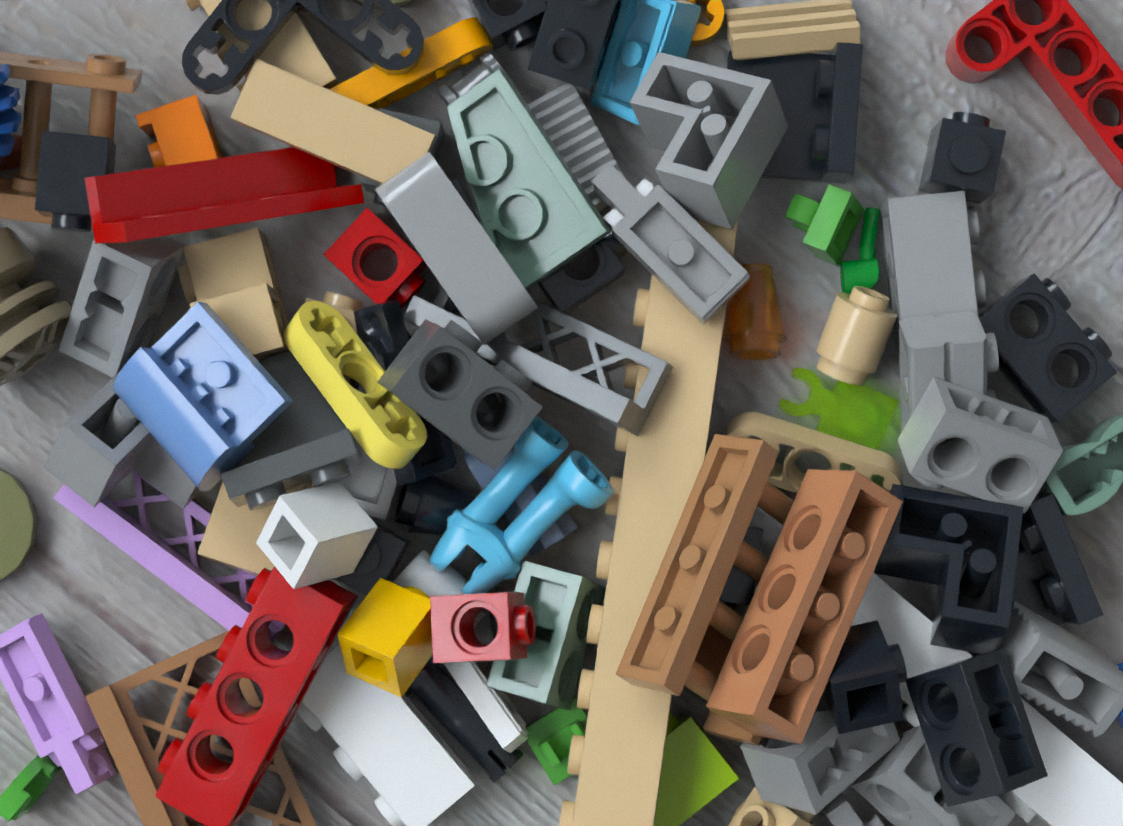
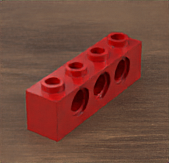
[154,566,358,826]

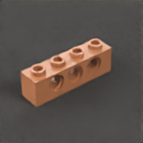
[706,469,903,744]

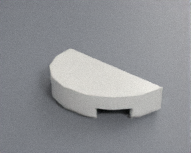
[444,661,529,753]

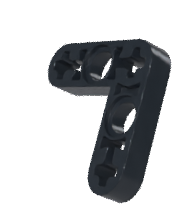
[182,0,424,95]

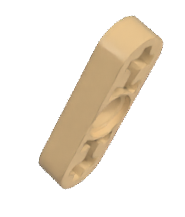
[725,412,903,493]

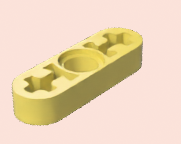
[283,301,427,469]

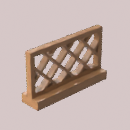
[85,631,317,826]

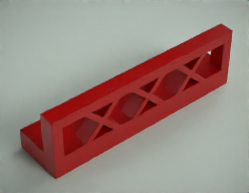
[84,147,364,244]

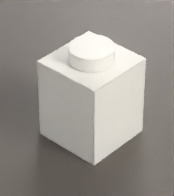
[256,481,378,589]

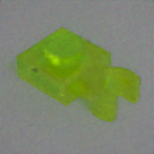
[777,368,899,450]

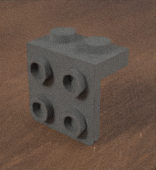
[221,350,362,511]

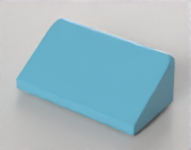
[590,0,701,125]

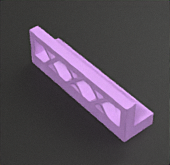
[53,470,286,643]

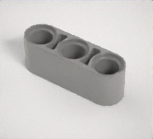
[375,152,538,345]

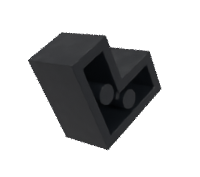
[874,484,1023,654]

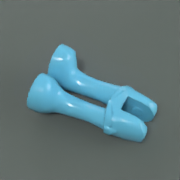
[429,415,614,594]

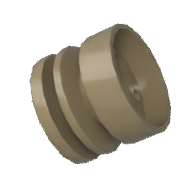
[0,227,72,386]

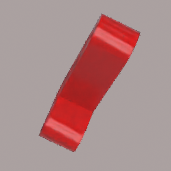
[945,0,1123,190]

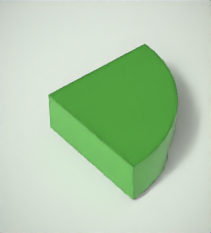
[0,755,62,822]

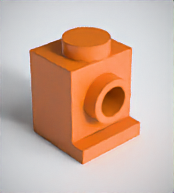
[135,94,223,167]

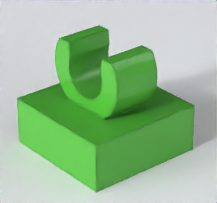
[785,184,865,267]
[525,696,588,785]

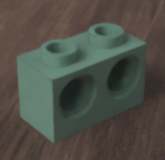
[486,560,606,711]

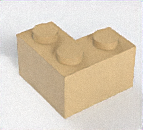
[178,227,289,360]

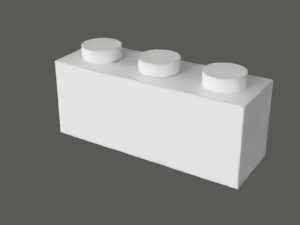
[297,644,477,826]

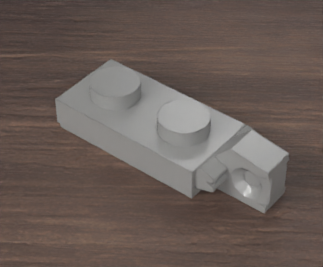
[591,163,751,325]

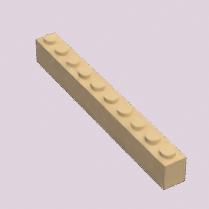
[559,219,738,826]

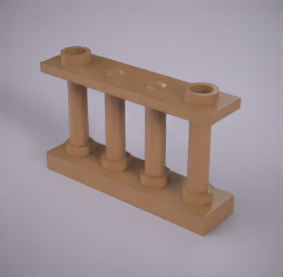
[0,52,142,229]
[615,434,794,746]

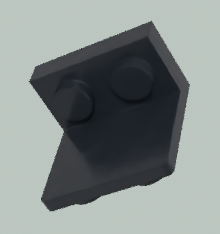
[727,42,863,184]
[968,493,1104,657]

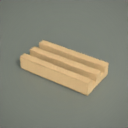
[725,0,860,61]

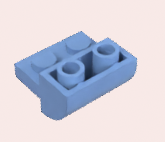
[113,302,293,491]

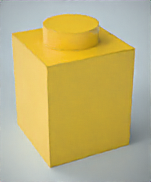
[337,577,433,697]

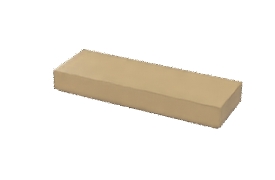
[230,59,436,185]

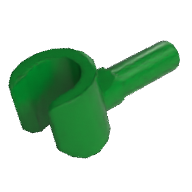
[840,207,881,294]

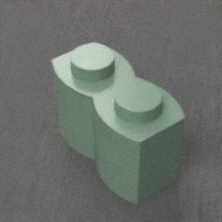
[1038,413,1123,515]

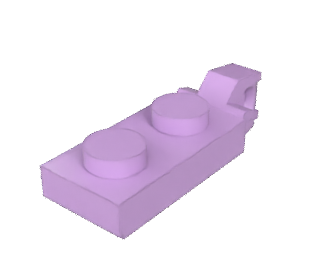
[0,613,116,794]

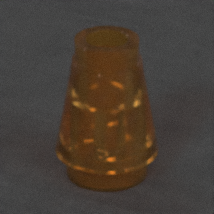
[723,263,787,361]

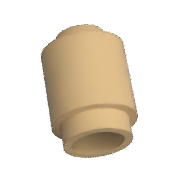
[816,285,897,385]

